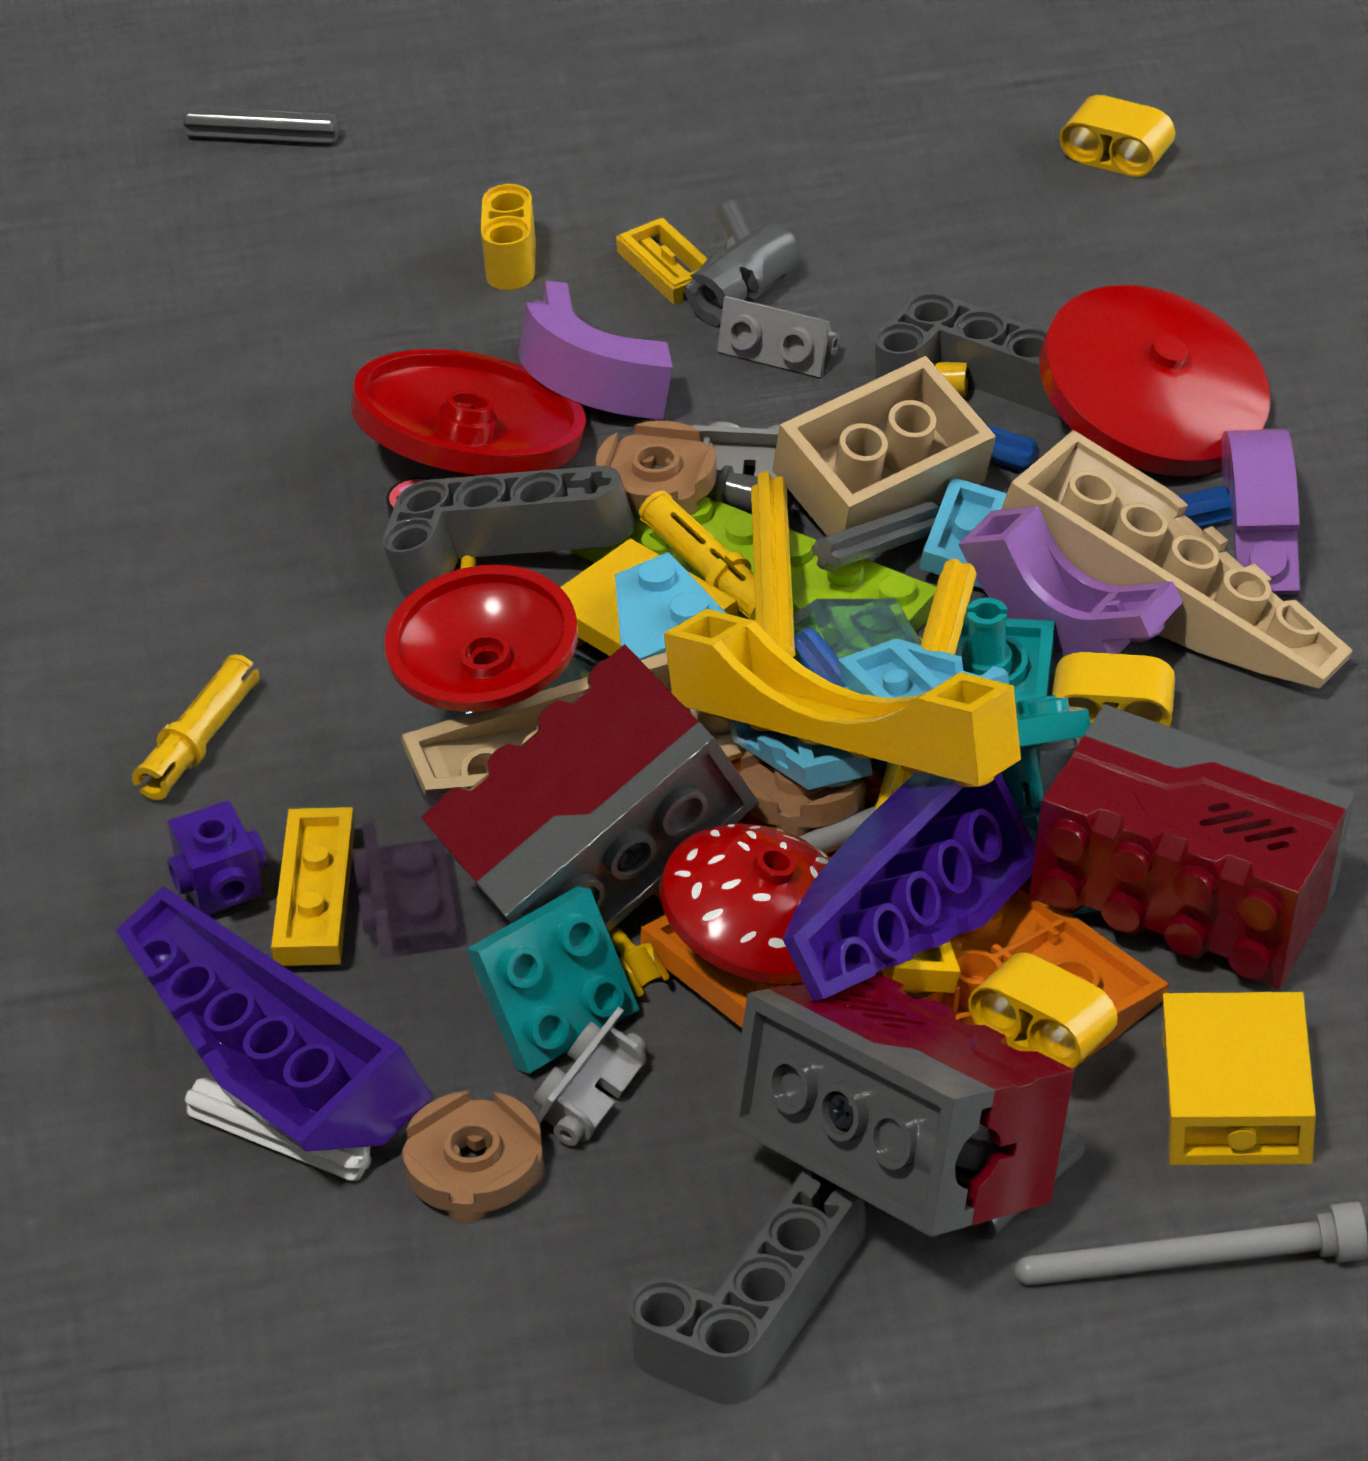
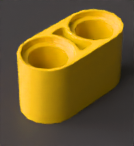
[1059,95,1176,177]
[481,184,536,290]
[1052,652,1175,727]
[968,952,1118,1069]

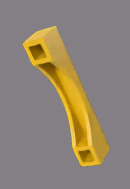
[664,609,1021,787]

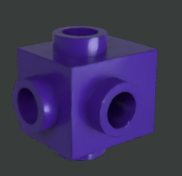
[167,800,268,915]

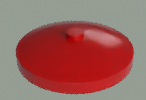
[1039,285,1270,476]
[350,349,586,475]

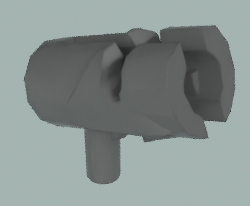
[685,200,800,327]

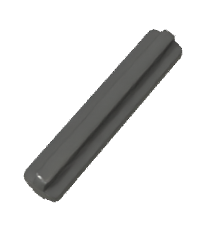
[184,106,339,145]
[812,501,940,571]

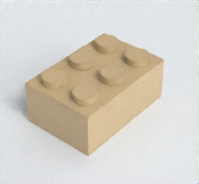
[772,356,996,536]

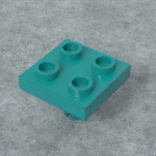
[955,597,1055,713]
[1001,695,1091,811]
[466,886,639,1074]

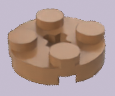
[596,420,717,515]
[738,751,866,837]
[402,1091,544,1223]

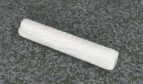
[185,1078,372,1181]

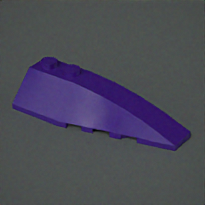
[782,772,1036,1001]
[115,886,433,1152]

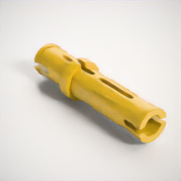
[639,491,756,621]
[132,654,260,800]

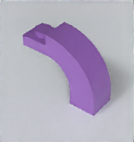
[518,280,673,420]
[1221,429,1300,596]
[958,506,1183,655]

